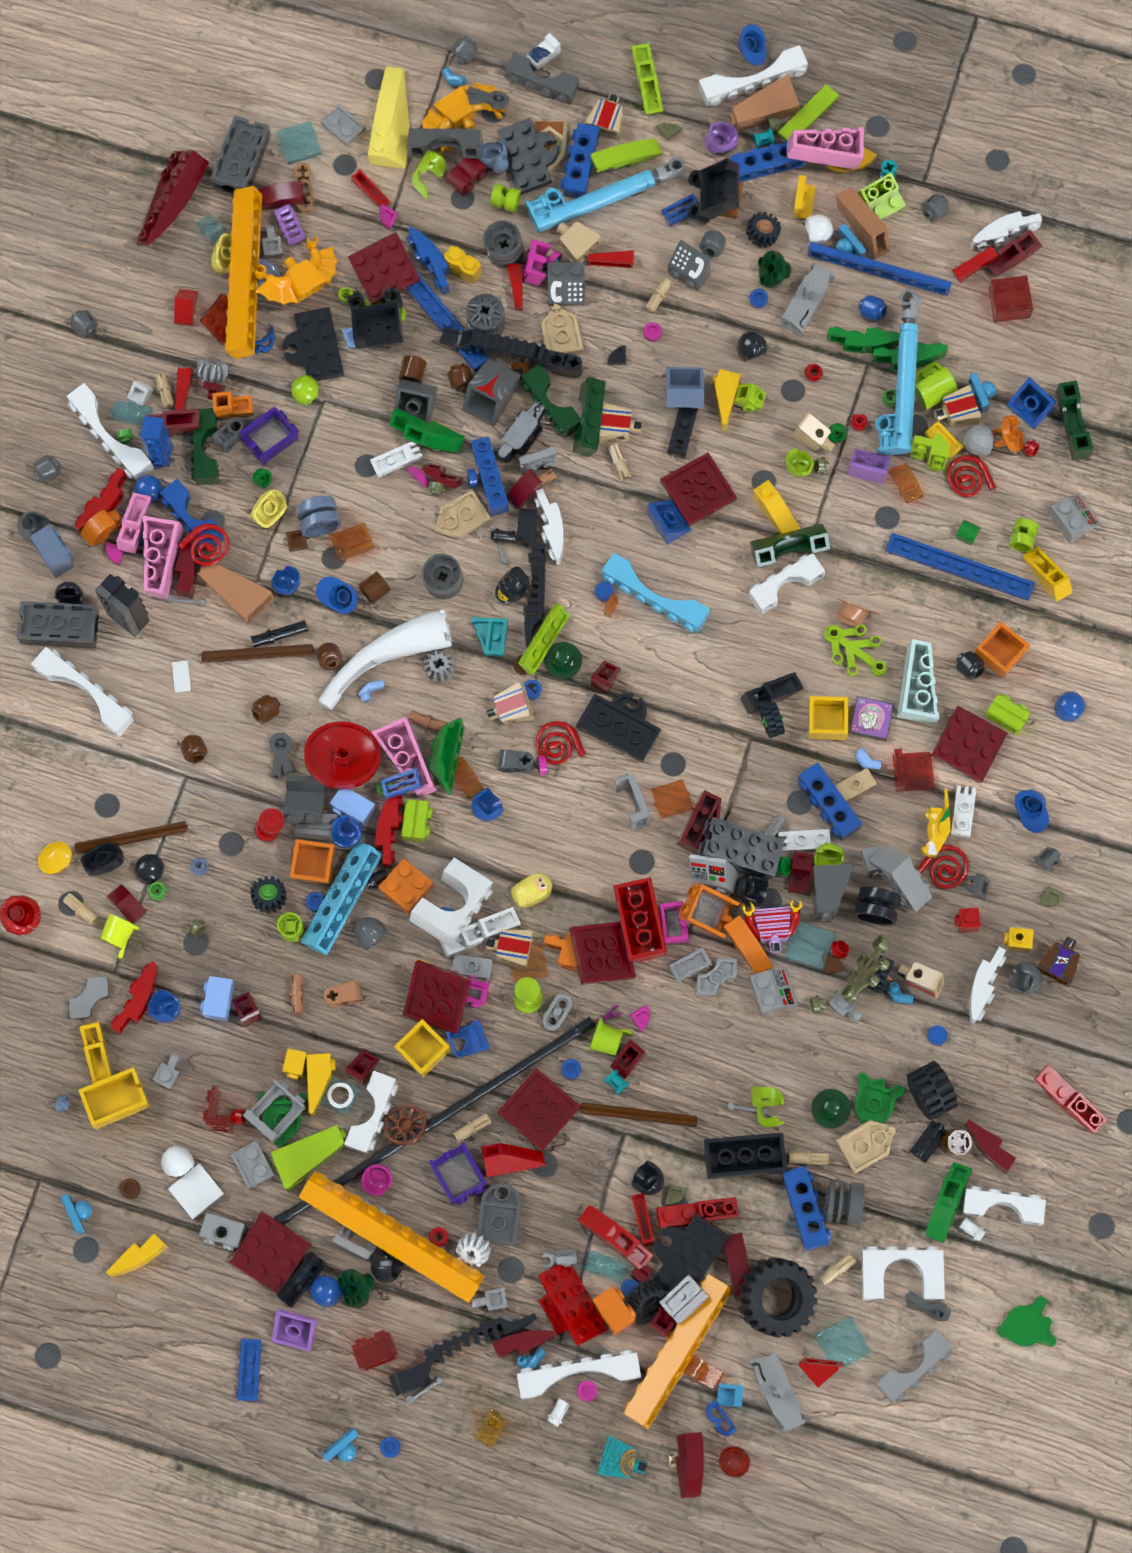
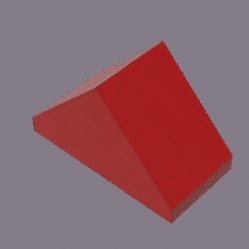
[174,289,198,326]
[799,1358,844,1388]

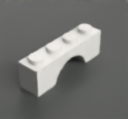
[749,553,825,615]
[344,1071,399,1155]
[961,1186,1046,1226]

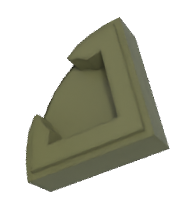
[656,122,682,141]
[1039,886,1066,907]
[665,1185,688,1206]

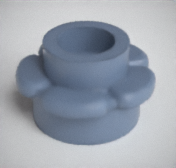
[190,857,209,876]
[56,1094,70,1114]

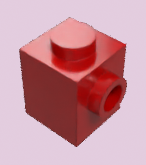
[954,907,981,933]

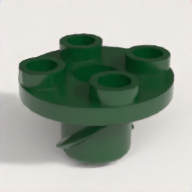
[758,251,791,288]
[544,642,582,680]
[811,1089,851,1129]
[337,1268,376,1308]

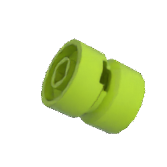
[490,183,521,213]
[1009,518,1039,552]
[277,912,305,943]

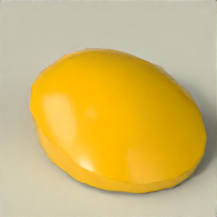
[38,841,72,874]

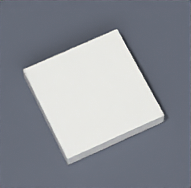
[168,1163,225,1220]

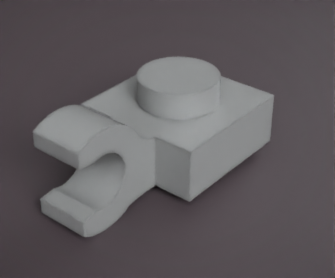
[262,225,283,258]
[828,990,862,1024]
[152,1053,182,1090]
[542,1249,577,1268]
[471,1287,508,1312]

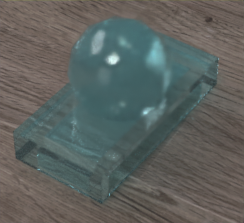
[196,214,224,242]
[111,400,152,426]
[583,1250,628,1283]

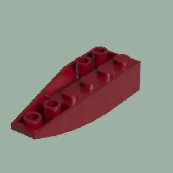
[136,150,209,246]

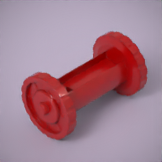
[254,808,284,842]

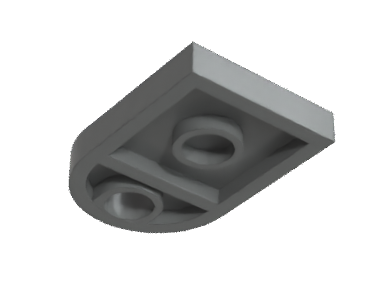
[477,1183,521,1246]

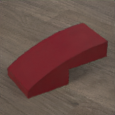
[422,463,463,488]
[507,469,542,509]
[788,851,813,895]

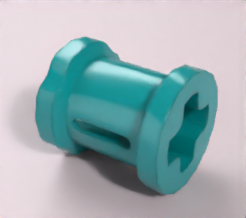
[753,128,775,148]
[879,160,897,178]
[604,1069,630,1096]

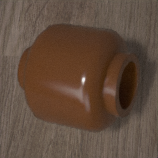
[447,363,473,392]
[316,642,343,671]
[251,695,280,723]
[180,735,208,764]

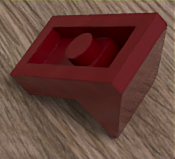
[649,1306,676,1337]

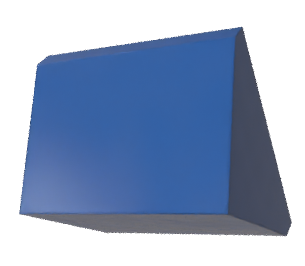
[1007,377,1057,429]
[647,500,691,545]

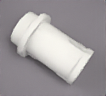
[959,1217,986,1241]
[547,1399,570,1427]

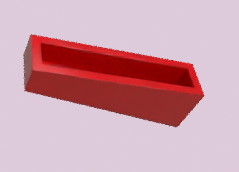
[351,169,391,208]
[952,246,998,283]
[588,250,634,268]
[507,264,523,311]
[175,368,194,410]
[632,1193,655,1247]

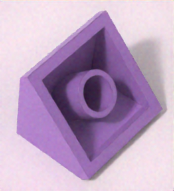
[848,448,891,484]
[272,1309,319,1352]

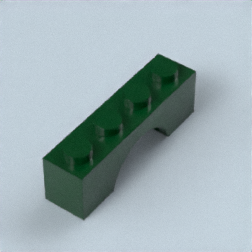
[521,364,581,439]
[572,377,606,457]
[1055,380,1094,460]
[190,408,219,485]
[750,524,830,567]

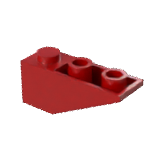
[481,1143,546,1177]

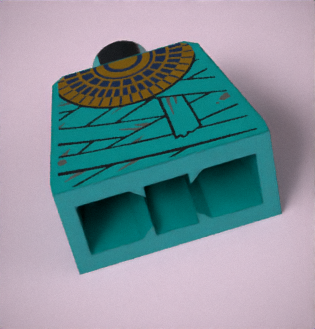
[598,1436,648,1479]

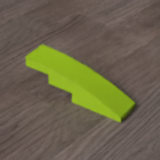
[631,43,663,115]
[590,138,663,173]

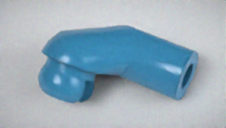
[442,67,467,87]
[887,982,913,1004]
[517,1347,546,1369]

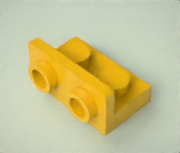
[793,175,816,219]

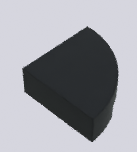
[608,345,626,365]

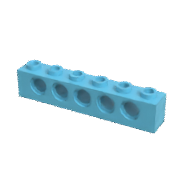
[300,842,382,955]

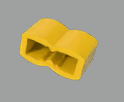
[443,246,482,284]

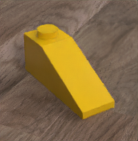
[712,369,741,431]
[752,480,800,534]
[1022,547,1072,602]
[307,1053,336,1116]

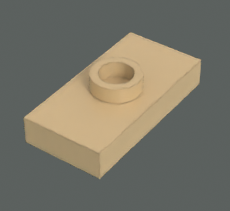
[835,768,877,802]

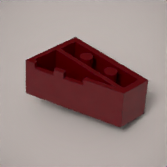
[676,790,722,855]

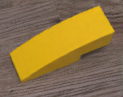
[79,1020,112,1083]
[106,1234,168,1277]

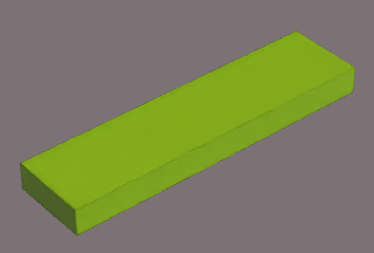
[777,84,839,142]
[518,603,570,675]

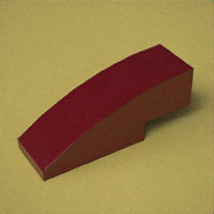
[258,180,304,210]
[987,230,1043,276]
[146,409,200,435]
[174,536,197,599]
[965,1120,1016,1174]
[724,1232,750,1300]
[492,1330,557,1360]
[675,1432,704,1499]

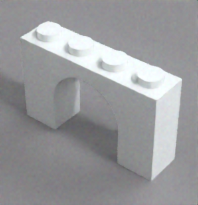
[409,858,493,945]
[861,1246,945,1301]

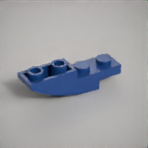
[406,227,449,295]

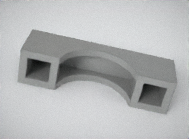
[875,1329,953,1403]

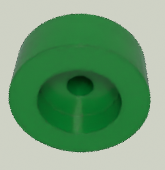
[828,423,847,443]
[253,468,272,488]
[776,856,792,876]

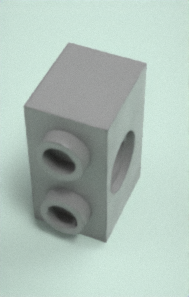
[199,1213,247,1251]

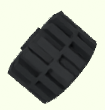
[906,1061,958,1120]

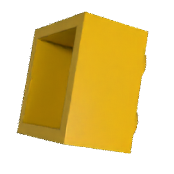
[808,696,848,740]
[394,1019,451,1078]

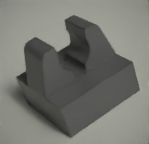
[1034,847,1061,872]
[965,873,991,899]

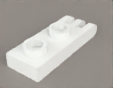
[370,441,424,478]
[950,785,976,838]
[777,829,831,853]

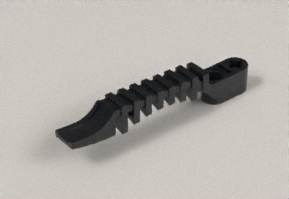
[439,327,583,378]
[516,508,546,649]
[389,1313,537,1397]

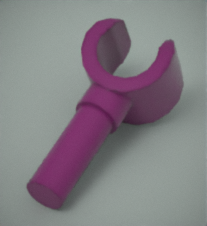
[595,1005,622,1024]

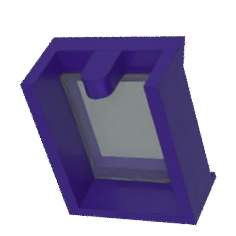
[240,406,299,467]
[429,1142,487,1206]

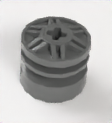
[483,220,524,268]
[466,293,505,335]
[422,553,463,600]
[824,1179,865,1225]

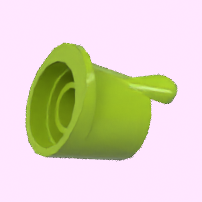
[513,977,543,1013]
[589,1017,633,1056]

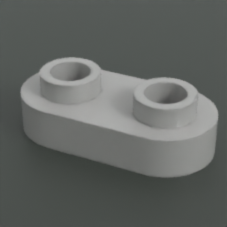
[543,994,572,1031]

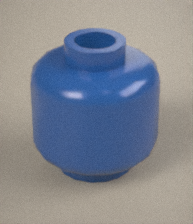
[858,295,887,322]

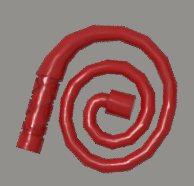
[947,455,996,497]
[177,523,230,566]
[535,721,586,765]
[916,844,969,889]

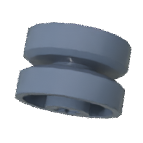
[295,495,342,537]

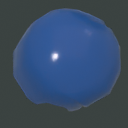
[134,475,163,503]
[271,565,300,595]
[1054,691,1086,722]
[310,1275,342,1308]

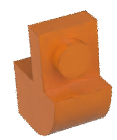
[212,391,254,420]
[80,510,123,547]
[543,933,577,971]

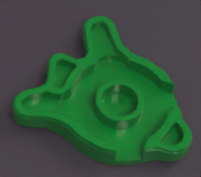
[854,1073,905,1124]
[258,1093,308,1147]
[997,1296,1057,1347]

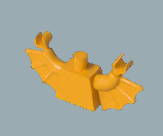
[421,82,506,156]
[255,236,338,305]

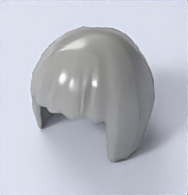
[963,425,994,455]

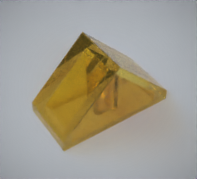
[475,1409,509,1449]

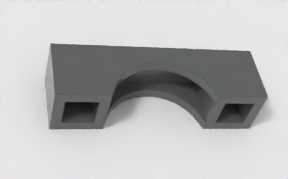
[505,52,580,104]
[407,128,483,158]

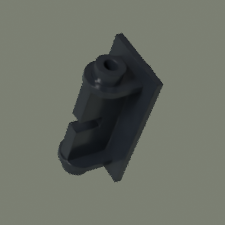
[909,1120,947,1163]

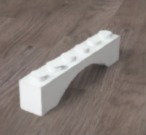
[699,45,808,107]
[67,383,154,482]
[31,647,134,737]
[517,1350,641,1400]

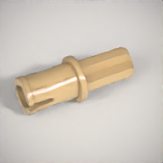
[646,278,673,312]
[154,372,174,409]
[608,444,631,481]
[63,893,99,925]
[453,1114,491,1143]
[789,1150,829,1167]
[818,1254,856,1286]

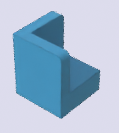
[717,1383,744,1408]

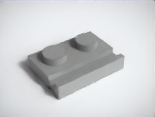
[321,105,365,147]
[519,446,557,474]
[294,813,338,841]
[231,1140,275,1190]
[659,1275,709,1325]

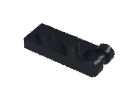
[667,407,698,458]
[276,1252,326,1308]

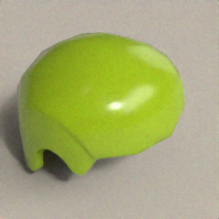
[291,375,319,405]
[785,448,814,477]
[814,843,844,866]

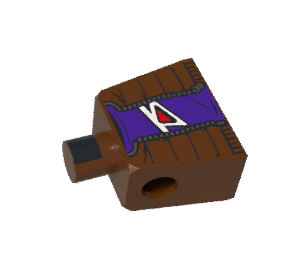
[1037,937,1080,987]

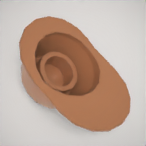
[836,598,880,626]

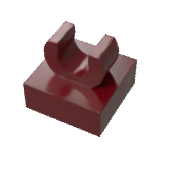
[203,381,226,400]
[630,1265,653,1284]

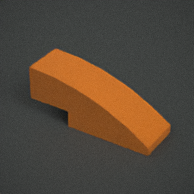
[723,915,773,974]

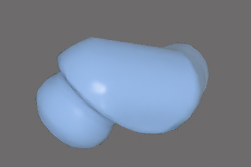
[359,680,384,703]
[856,748,881,770]

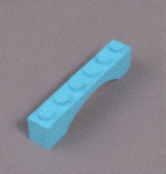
[602,553,710,633]

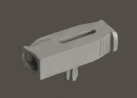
[781,263,835,337]
[748,1352,807,1434]

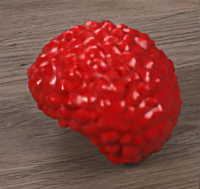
[0,895,41,936]

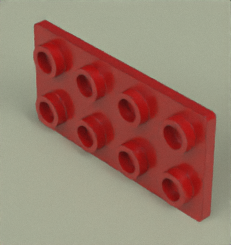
[538,1264,608,1346]

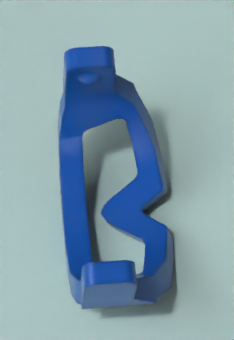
[254,325,276,354]
[706,1400,737,1437]

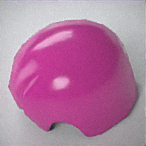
[362,1164,392,1196]

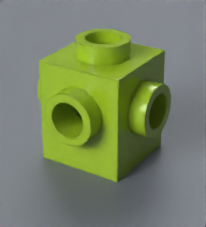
[734,383,766,412]

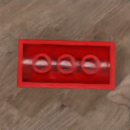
[613,877,667,962]

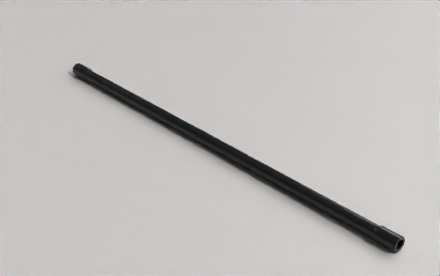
[274,1017,596,1225]

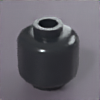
[956,651,985,679]

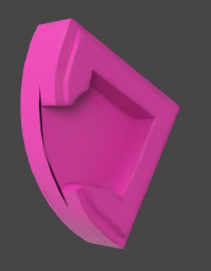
[379,204,398,230]
[407,466,429,487]
[106,542,125,566]
[630,1004,650,1032]

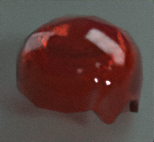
[718,1446,750,1478]

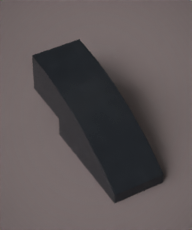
[740,672,804,715]

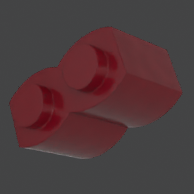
[446,158,487,196]

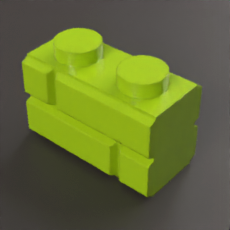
[985,694,1031,736]
[401,799,433,843]

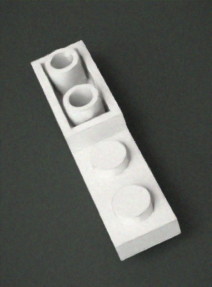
[970,211,1042,251]
[534,488,564,565]
[969,946,1007,1024]

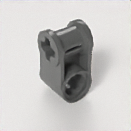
[211,417,245,454]
[497,749,535,773]

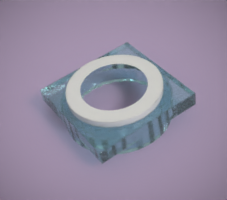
[321,1076,361,1116]

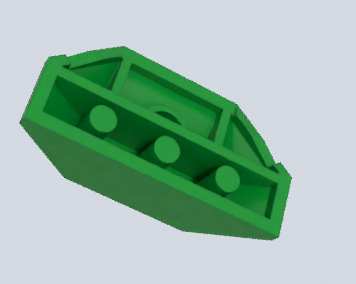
[427,718,465,795]

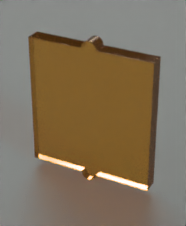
[651,779,693,819]
[509,945,548,982]

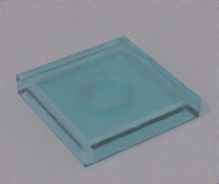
[277,121,322,165]
[785,921,835,970]
[815,1316,870,1370]

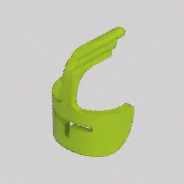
[412,150,446,200]
[750,1086,784,1127]

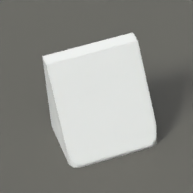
[127,381,154,406]

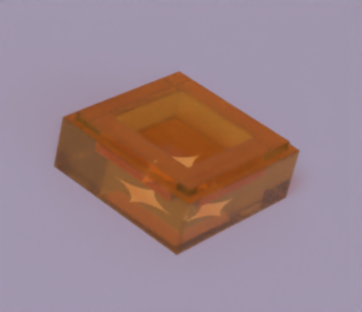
[604,593,619,618]

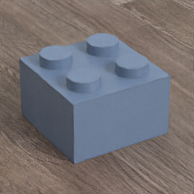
[665,367,704,408]
[30,525,75,578]

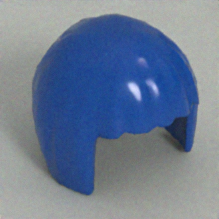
[471,788,504,821]
[331,815,363,847]
[148,990,181,1023]

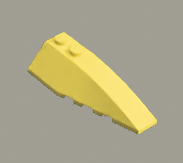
[368,66,410,169]

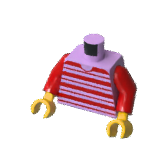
[741,898,802,953]

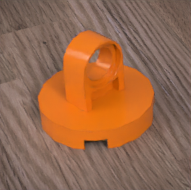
[992,415,1025,453]

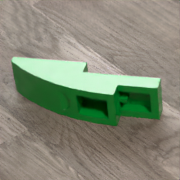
[826,326,900,353]
[872,342,948,370]
[389,408,465,453]
[925,1162,972,1244]

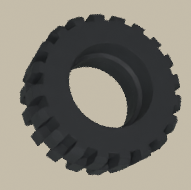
[737,1257,818,1338]

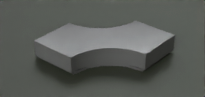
[696,958,738,997]
[69,976,109,1020]

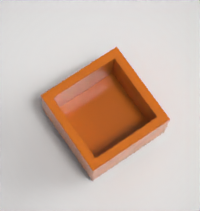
[975,621,1030,679]
[290,839,336,886]
[378,858,434,916]
[592,1286,636,1337]

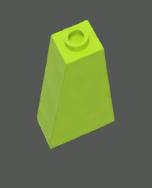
[271,1125,347,1192]

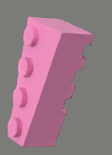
[787,127,864,170]
[143,516,184,599]
[372,717,437,798]

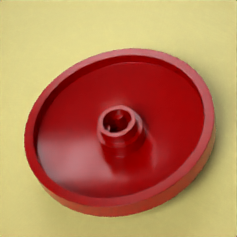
[304,721,381,789]

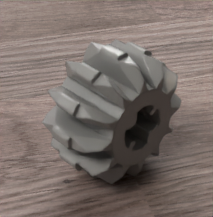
[196,358,228,383]
[423,650,455,682]

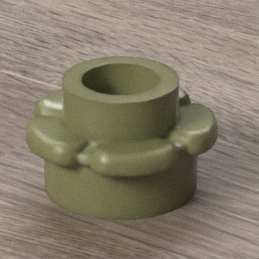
[767,116,781,133]
[814,457,829,475]
[427,481,445,495]
[188,919,206,937]
[810,995,825,1014]

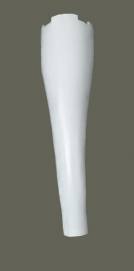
[318,610,453,711]

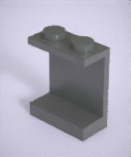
[282,775,326,824]

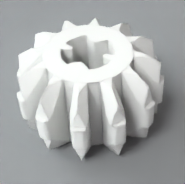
[456,1232,491,1267]

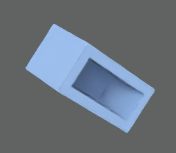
[330,789,376,828]
[200,976,235,1021]

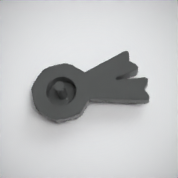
[466,86,509,110]
[269,732,294,778]
[905,1291,951,1321]

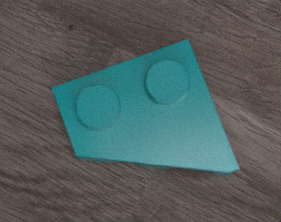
[471,617,509,657]

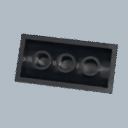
[704,1132,787,1180]

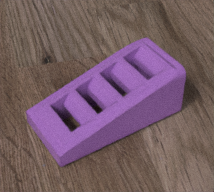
[274,204,307,247]

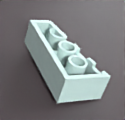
[897,639,939,725]

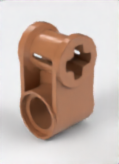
[324,981,363,1008]

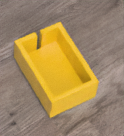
[78,1067,151,1130]

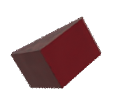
[591,660,621,694]
[107,884,147,924]
[232,992,262,1027]
[610,1039,645,1079]
[345,1049,380,1086]

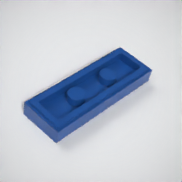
[237,1339,262,1401]

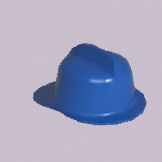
[738,24,767,66]
[316,577,358,614]
[1014,789,1049,833]

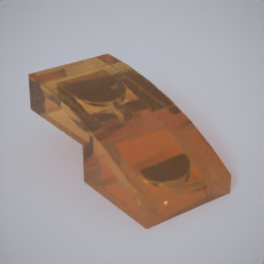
[890,462,924,503]
[455,756,484,799]
[683,1355,725,1392]

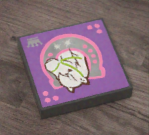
[849,696,894,741]

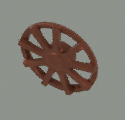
[384,1105,427,1147]

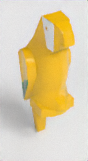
[921,789,950,857]

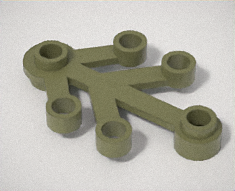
[841,935,890,1003]

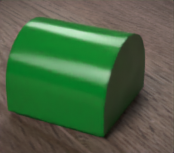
[955,519,981,545]

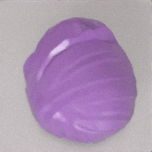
[704,122,738,154]

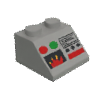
[1048,494,1101,544]
[689,854,738,895]
[749,968,798,1017]

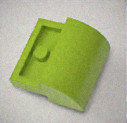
[858,173,906,220]
[915,361,958,410]
[910,433,950,471]

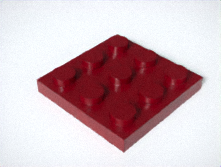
[348,232,421,305]
[660,452,737,527]
[931,705,1008,783]
[569,921,636,985]
[403,960,472,1034]
[497,1068,581,1152]
[230,1211,312,1294]

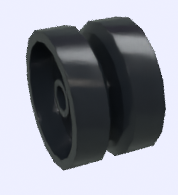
[854,887,901,926]

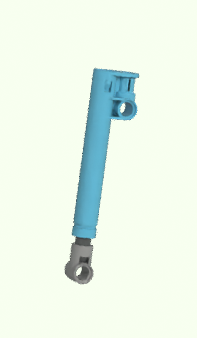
[524,156,685,233]
[875,289,922,455]

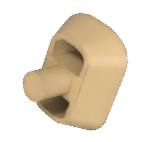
[668,1452,679,1468]

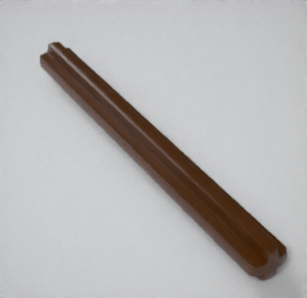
[201,644,314,662]
[74,821,188,854]
[580,1102,698,1127]

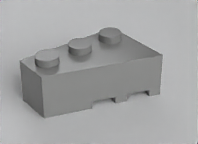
[869,845,933,912]

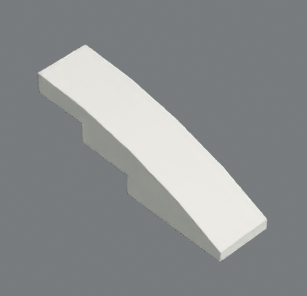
[439,907,521,957]

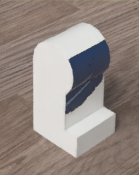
[527,33,561,69]

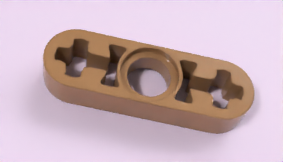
[294,163,314,214]

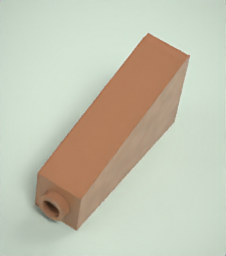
[729,75,800,131]
[836,187,890,260]
[198,563,274,624]

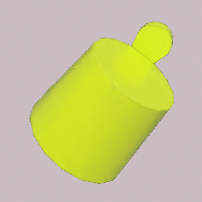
[100,914,140,959]

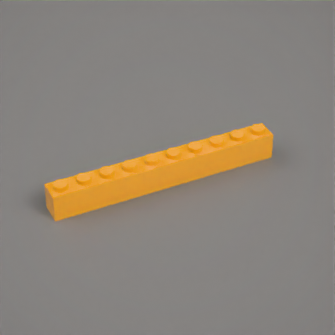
[225,186,262,359]
[299,1171,485,1303]

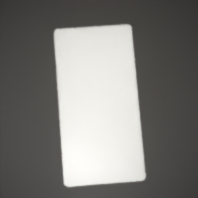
[172,660,191,693]

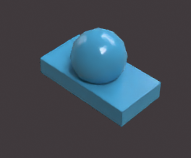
[836,224,866,257]
[968,372,997,414]
[61,1194,93,1235]
[322,1427,359,1462]

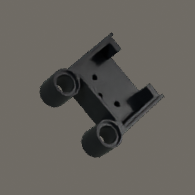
[687,158,739,225]
[348,288,404,349]

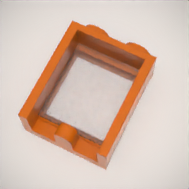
[679,883,740,938]

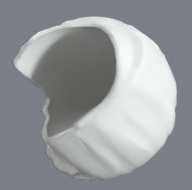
[805,215,833,244]
[161,1145,194,1177]

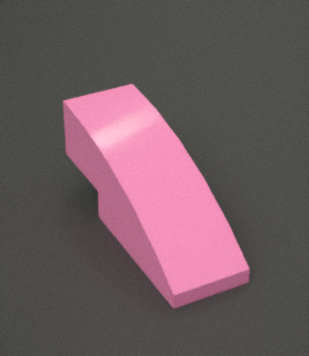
[116,493,151,553]

